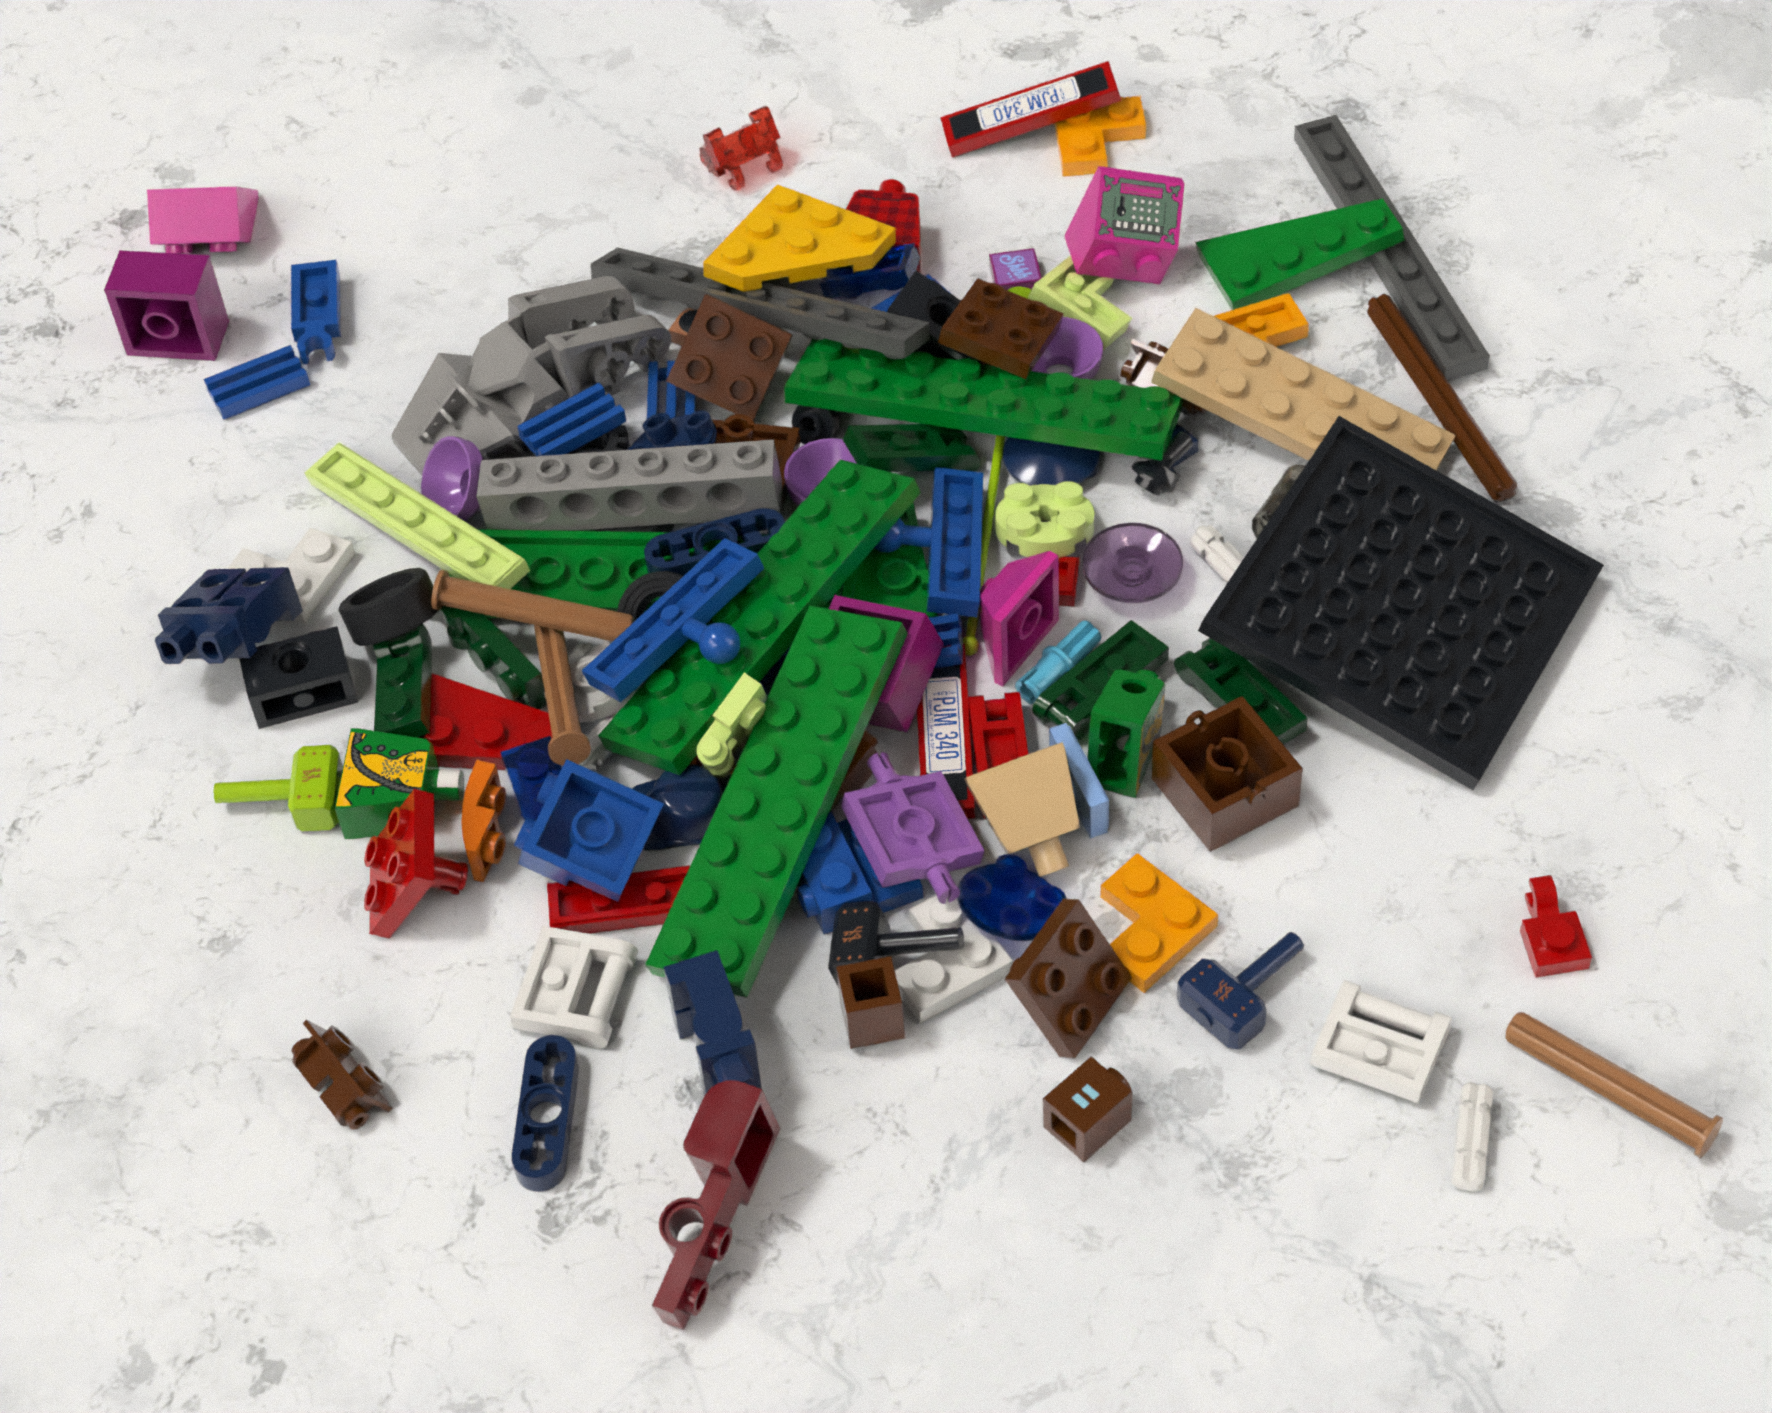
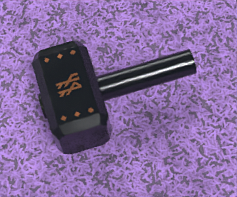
[828,901,964,986]

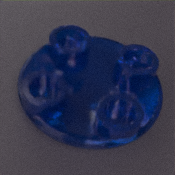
[957,854,1066,941]

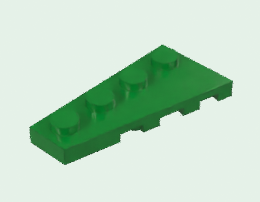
[1195,198,1404,310]

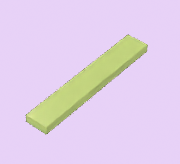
[305,442,530,589]

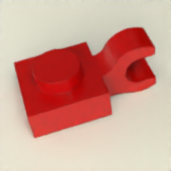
[1520,875,1592,978]

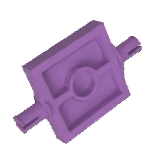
[841,752,984,904]

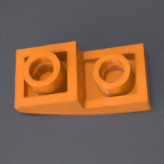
[462,760,506,883]

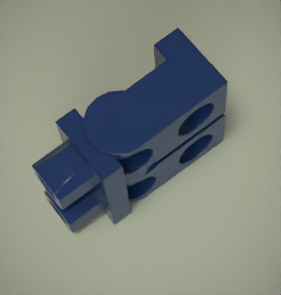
[155,567,303,664]
[663,950,762,1096]

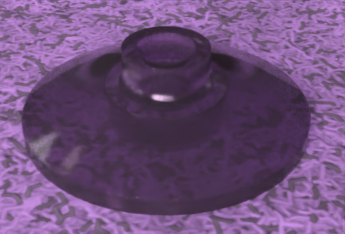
[1082,523,1183,603]

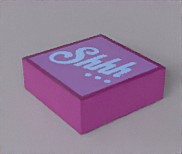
[989,248,1042,290]

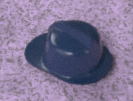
[632,764,727,850]

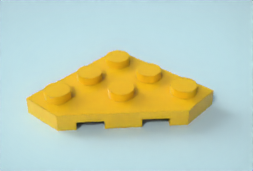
[703,184,896,292]

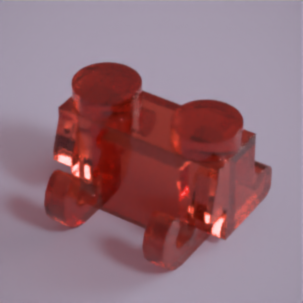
[699,106,783,191]

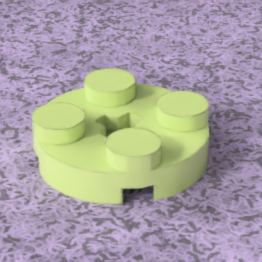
[995,481,1094,558]

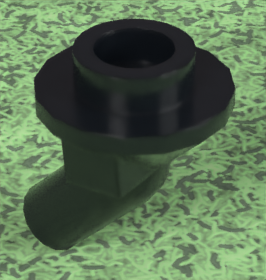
[792,405,839,445]
[1131,432,1193,496]

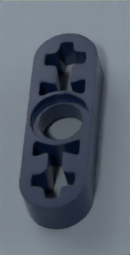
[644,508,785,576]
[511,1035,579,1192]

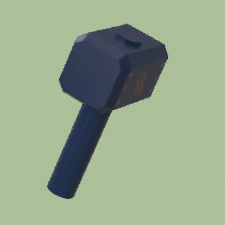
[1177,932,1304,1049]

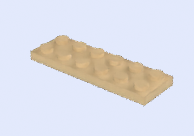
[1151,308,1456,470]

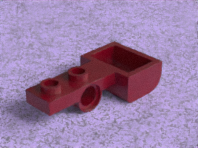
[652,1080,781,1330]

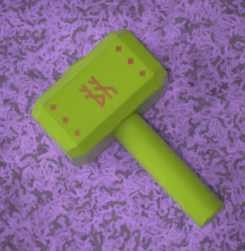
[213,745,343,831]

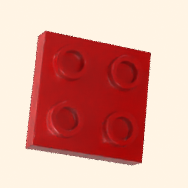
[364,789,468,938]

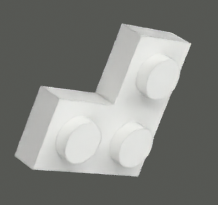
[219,528,355,624]
[895,892,1013,1024]

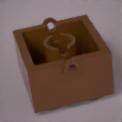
[1152,696,1303,852]

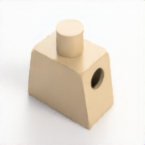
[965,742,1080,877]

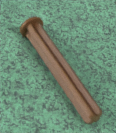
[431,569,634,641]
[534,625,591,766]
[1505,1012,1723,1158]

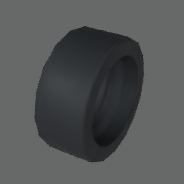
[338,568,439,646]

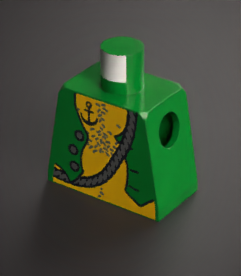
[1087,669,1166,798]
[335,728,464,839]

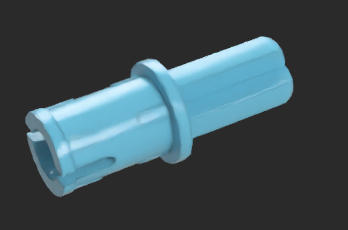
[1015,620,1102,705]

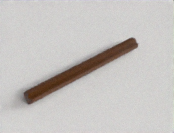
[1367,294,1517,502]

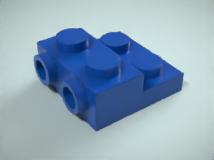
[514,759,664,902]
[796,812,924,935]

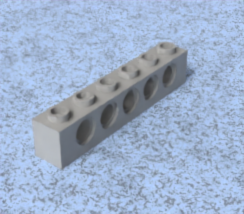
[477,440,782,531]

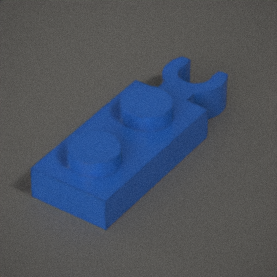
[291,260,341,364]

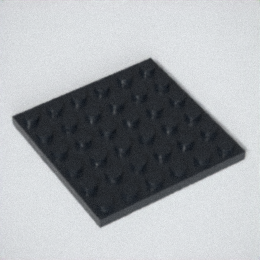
[1198,416,1604,790]

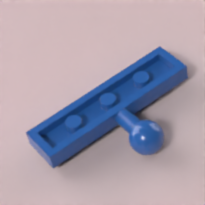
[874,467,983,617]
[582,538,764,702]

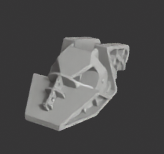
[391,276,671,475]

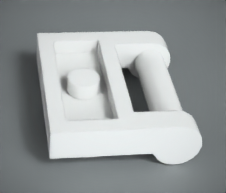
[510,926,638,1049]
[1311,980,1452,1103]

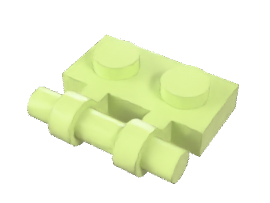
[697,673,767,778]

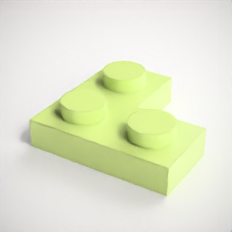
[1028,255,1132,351]

